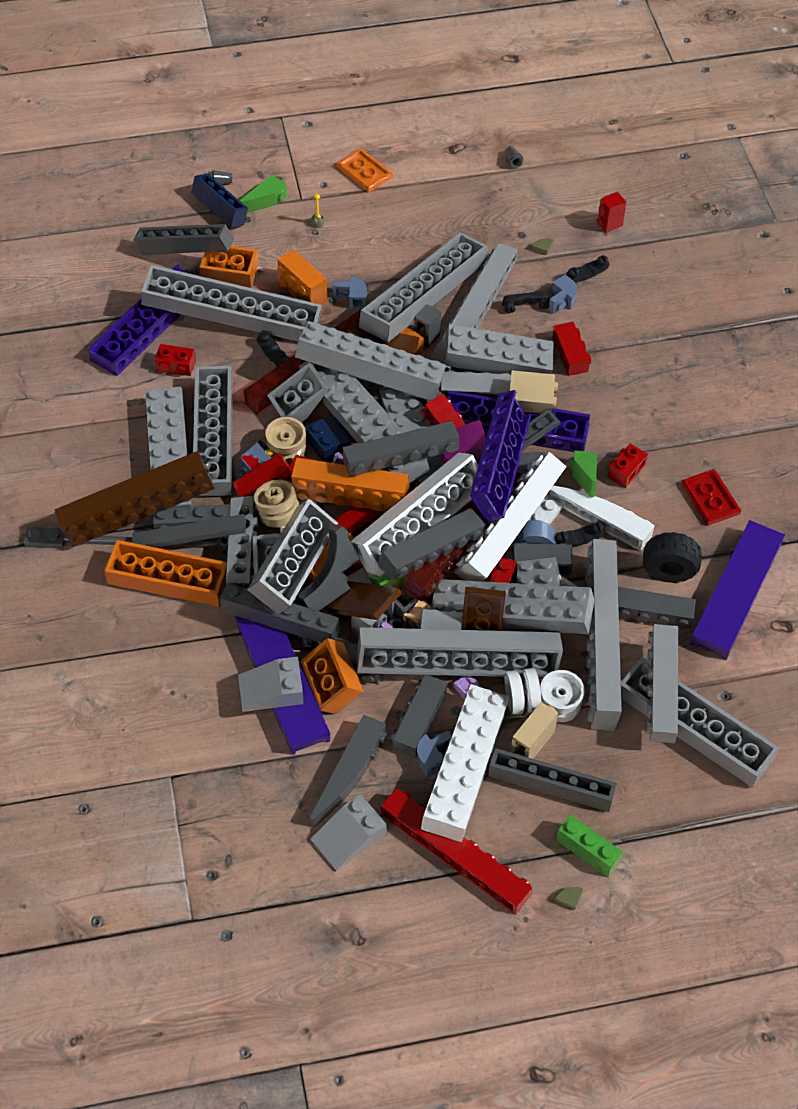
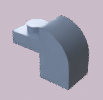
[549,274,577,314]
[333,277,367,309]
[511,520,556,549]
[417,730,452,778]

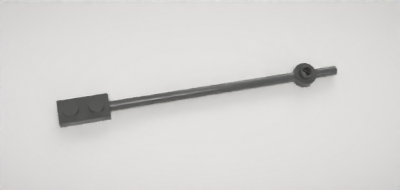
[24,527,229,554]

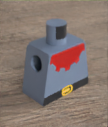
[235,440,275,479]

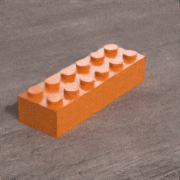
[291,458,410,511]
[104,540,227,607]

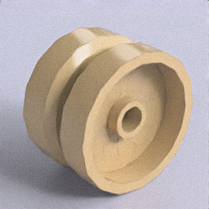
[265,417,307,464]
[254,480,300,528]

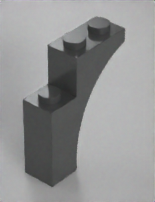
[296,524,360,611]

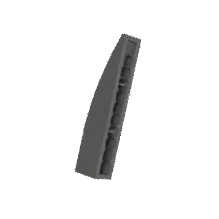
[310,715,388,827]

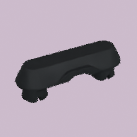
[566,255,610,283]
[502,291,551,313]
[257,331,291,371]
[556,522,605,546]

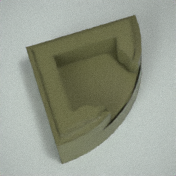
[531,238,553,255]
[555,887,583,910]

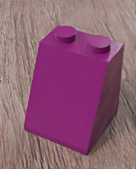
[442,420,487,465]

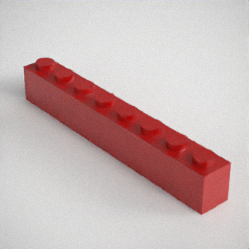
[381,788,533,915]

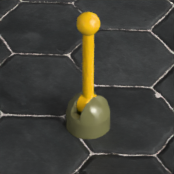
[311,193,324,228]

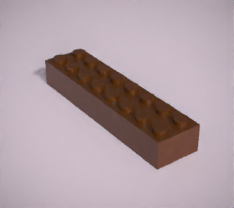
[54,451,215,547]

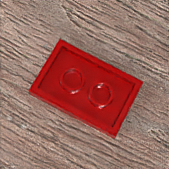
[681,469,742,526]

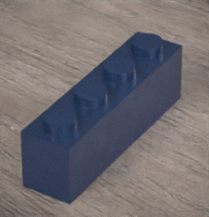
[191,173,248,228]

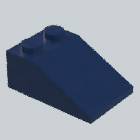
[305,417,357,463]

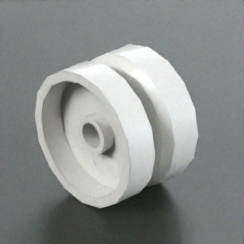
[504,668,541,716]
[540,670,585,722]

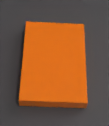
[336,148,393,193]

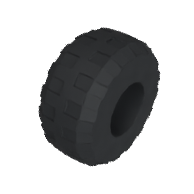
[643,532,702,583]

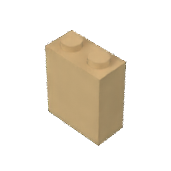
[510,370,558,414]
[511,702,558,759]

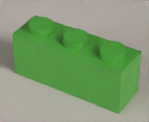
[556,815,623,877]

